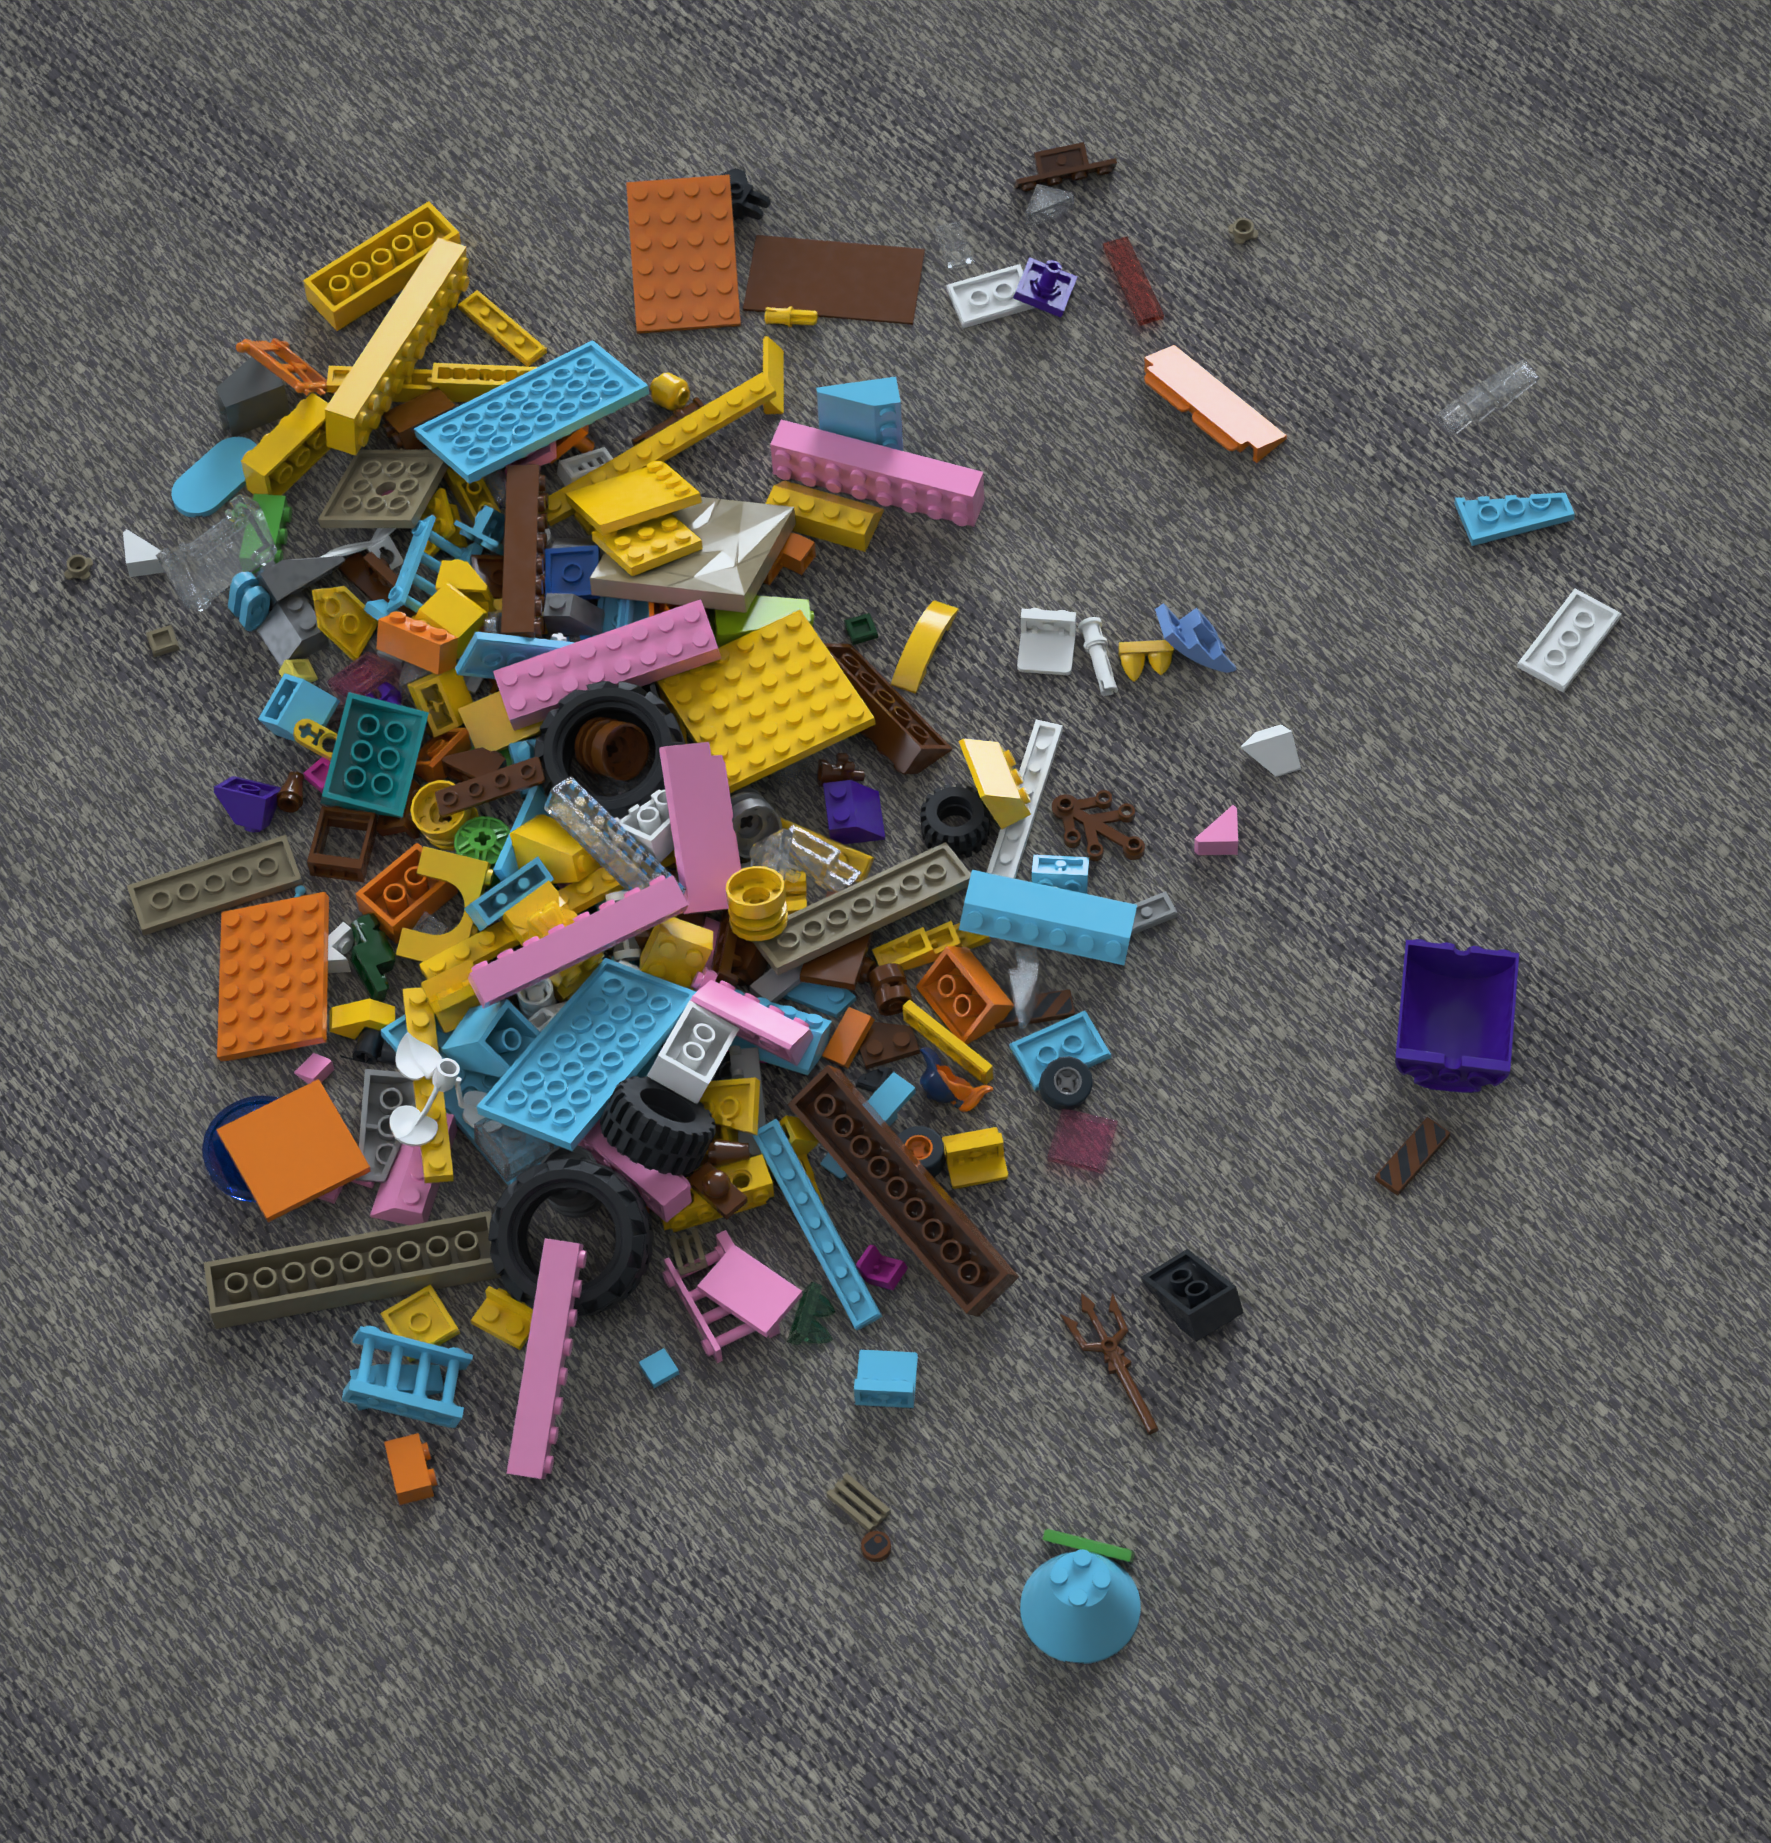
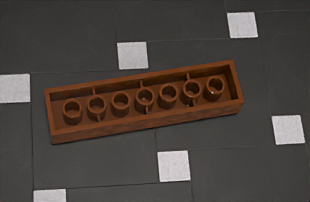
[501,464,549,639]

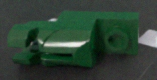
[350,913,395,1002]

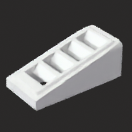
[557,447,613,486]

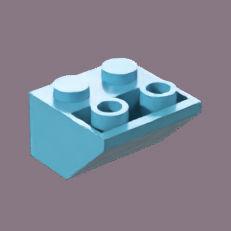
[258,673,340,745]

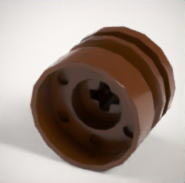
[574,717,649,781]

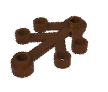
[1052,790,1145,861]

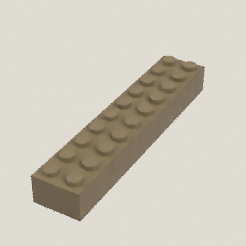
[204,1211,501,1329]

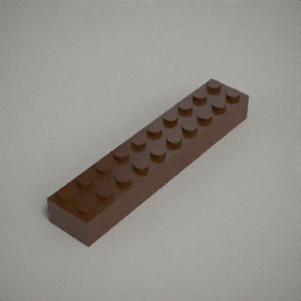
[787,1065,1019,1317]

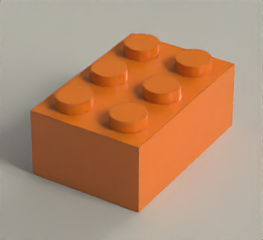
[355,842,458,944]

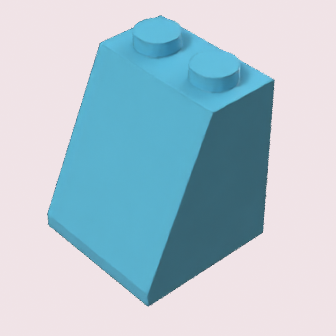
[441,999,540,1077]

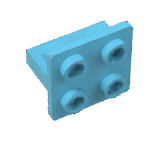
[454,505,505,555]

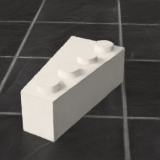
[609,790,674,863]

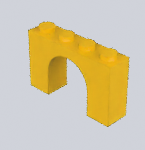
[396,846,494,962]

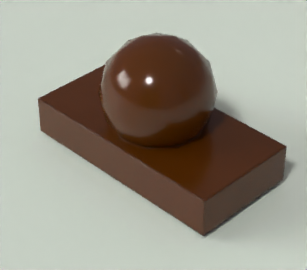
[687,1161,748,1220]

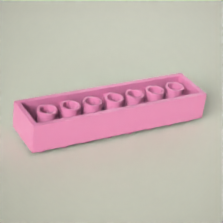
[770,420,984,527]
[493,599,721,730]

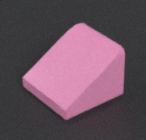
[294,1053,334,1084]

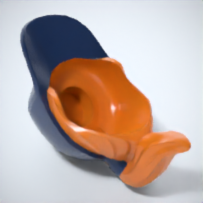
[920,1047,993,1112]

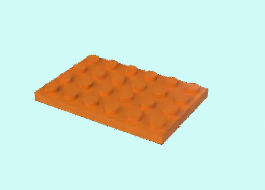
[626,175,741,334]
[217,892,329,1061]

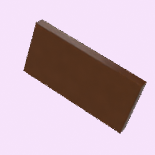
[799,891,874,990]

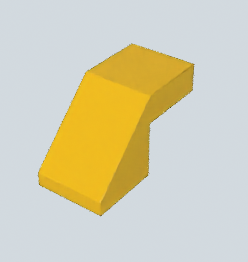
[329,998,395,1040]

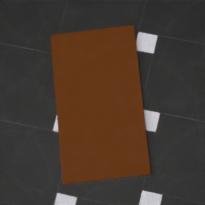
[743,235,925,325]

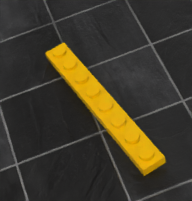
[403,987,453,1183]

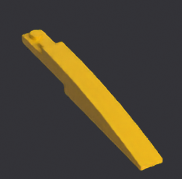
[327,363,538,402]

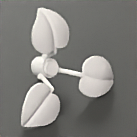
[389,1032,502,1146]

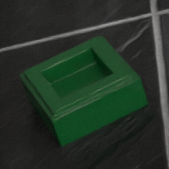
[844,613,878,645]

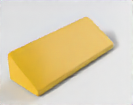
[763,336,784,414]

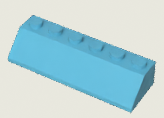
[959,870,1137,965]

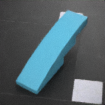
[820,1072,916,1181]

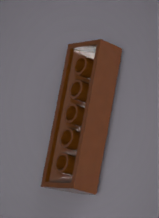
[824,643,953,775]

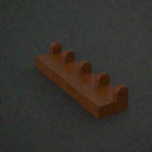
[711,909,746,986]

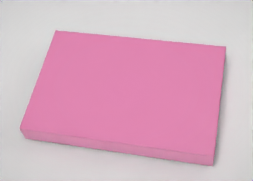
[697,1244,803,1338]

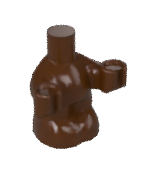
[817,753,865,787]

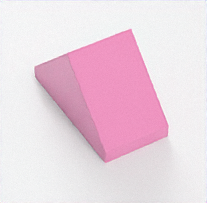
[1194,805,1238,855]

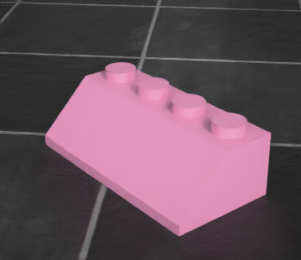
[690,980,813,1066]
[370,1113,457,1225]

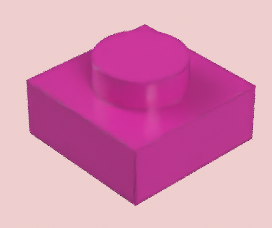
[303,757,330,793]

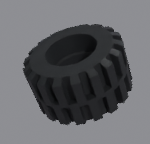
[920,784,990,860]

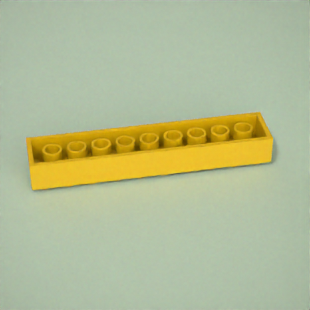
[325,238,469,456]

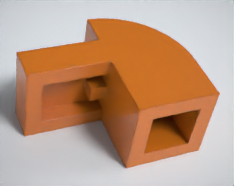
[763,533,816,585]

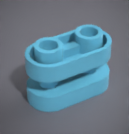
[228,572,271,631]

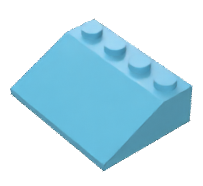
[816,377,903,451]

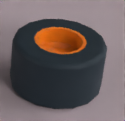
[898,1126,945,1178]

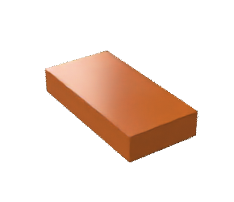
[822,1007,875,1069]

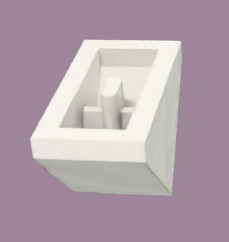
[123,529,171,577]

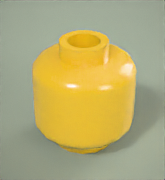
[650,372,690,411]

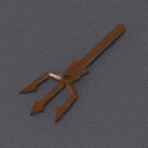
[1060,1292,1159,1435]

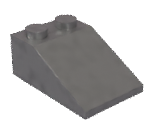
[256,556,345,609]

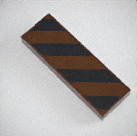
[995,989,1075,1029]
[1375,1117,1450,1196]

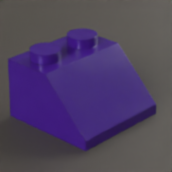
[823,780,885,844]

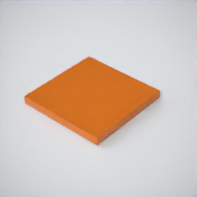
[216,1079,371,1222]

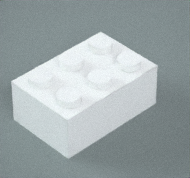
[647,1001,740,1104]

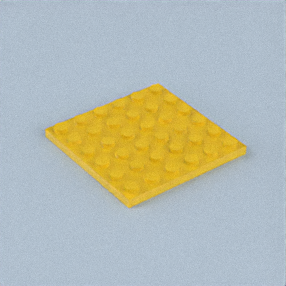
[656,610,875,793]

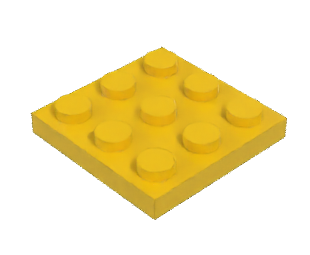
[592,513,703,577]

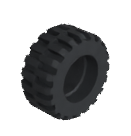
[600,1076,716,1176]

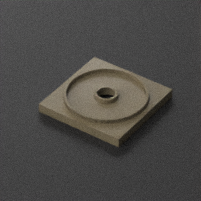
[318,450,449,528]

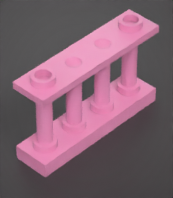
[662,1230,780,1363]

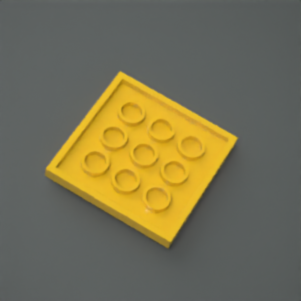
[565,461,702,535]

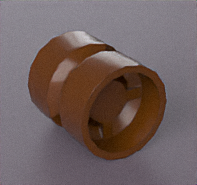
[868,963,913,1016]

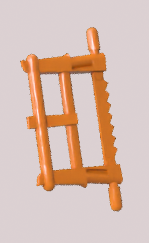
[236,338,334,396]

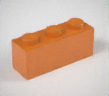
[376,612,458,675]

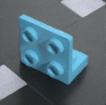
[854,1350,918,1408]

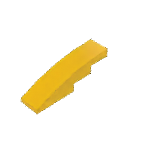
[872,921,991,970]

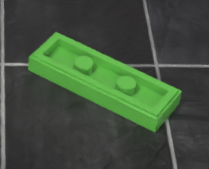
[1043,1529,1135,1562]

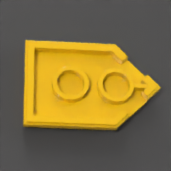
[312,586,378,662]

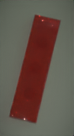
[1103,236,1164,326]

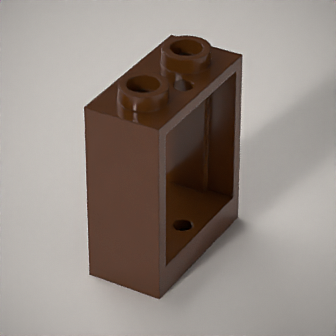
[307,806,378,883]

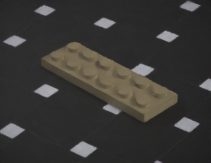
[127,835,303,936]

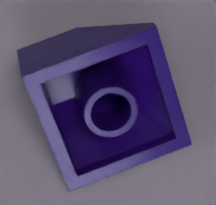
[214,776,282,832]

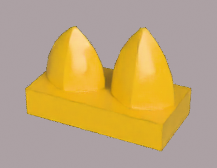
[1118,640,1174,682]

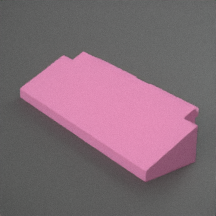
[659,742,741,914]

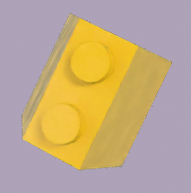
[510,814,607,884]

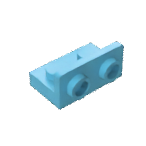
[1032,855,1089,894]

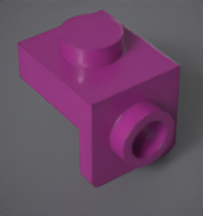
[856,1245,908,1290]

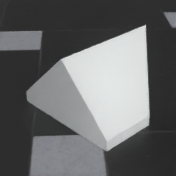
[1240,725,1301,777]

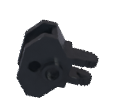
[720,168,771,220]

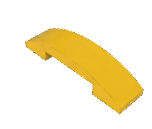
[891,600,959,694]

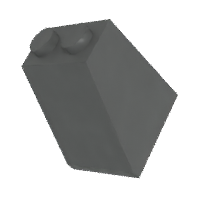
[214,352,290,437]

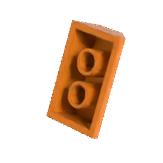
[916,946,1015,1045]

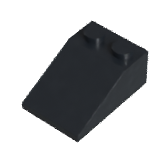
[1141,1249,1244,1342]

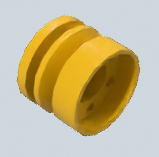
[410,780,479,851]
[725,866,788,941]

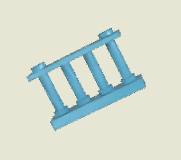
[386,515,483,613]
[342,1326,473,1428]

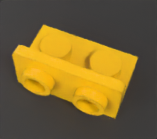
[471,1286,533,1350]

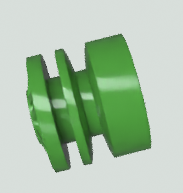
[454,816,510,889]

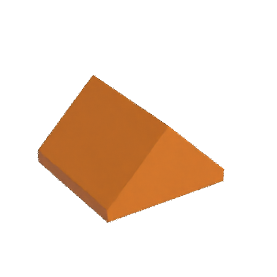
[414,728,471,783]

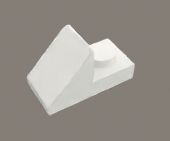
[328,922,355,973]

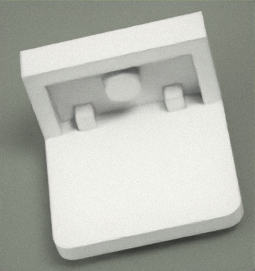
[1017,608,1076,675]

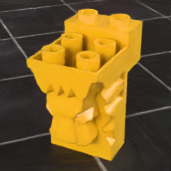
[502,880,605,1003]

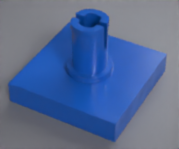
[545,545,601,600]

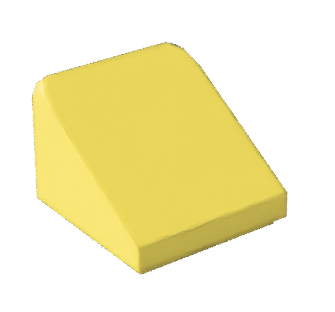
[279,659,318,683]

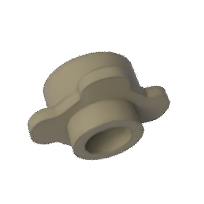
[1228,218,1258,244]
[64,554,93,581]

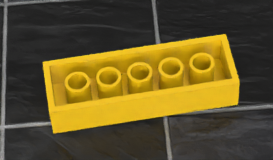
[303,201,461,331]

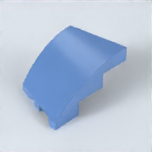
[1155,603,1236,673]

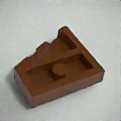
[859,1022,920,1070]

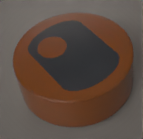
[861,1531,891,1562]

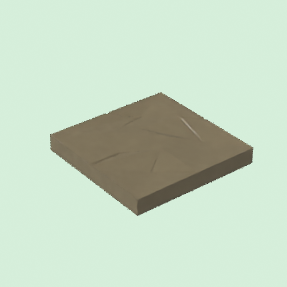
[590,497,796,613]

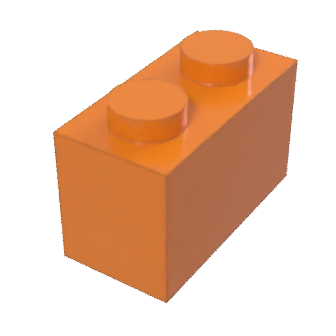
[384,1433,437,1505]

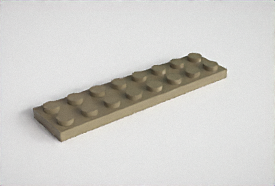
[752,842,971,976]

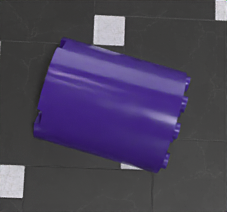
[1395,939,1519,1093]

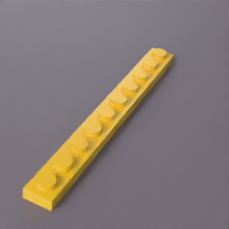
[544,373,777,526]
[419,850,676,979]

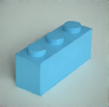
[464,856,554,932]

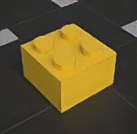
[639,917,714,990]

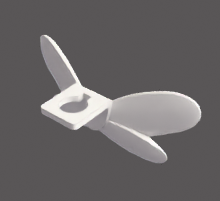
[321,528,404,570]

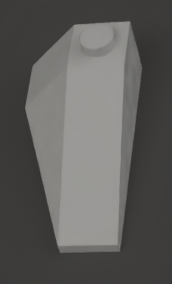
[356,1069,416,1183]

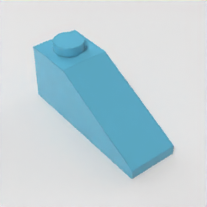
[350,1364,444,1411]

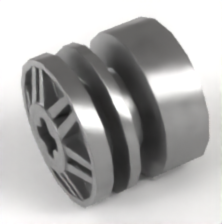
[730,786,782,858]

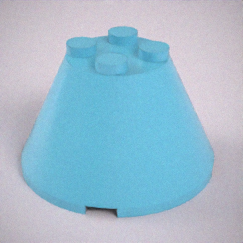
[1020,1549,1141,1664]

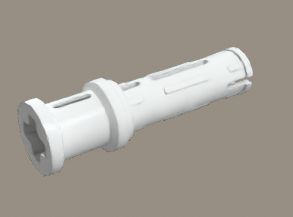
[1078,617,1118,696]

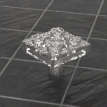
[749,828,802,883]

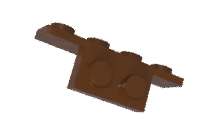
[1014,142,1117,191]
[338,552,417,618]
[435,757,545,817]

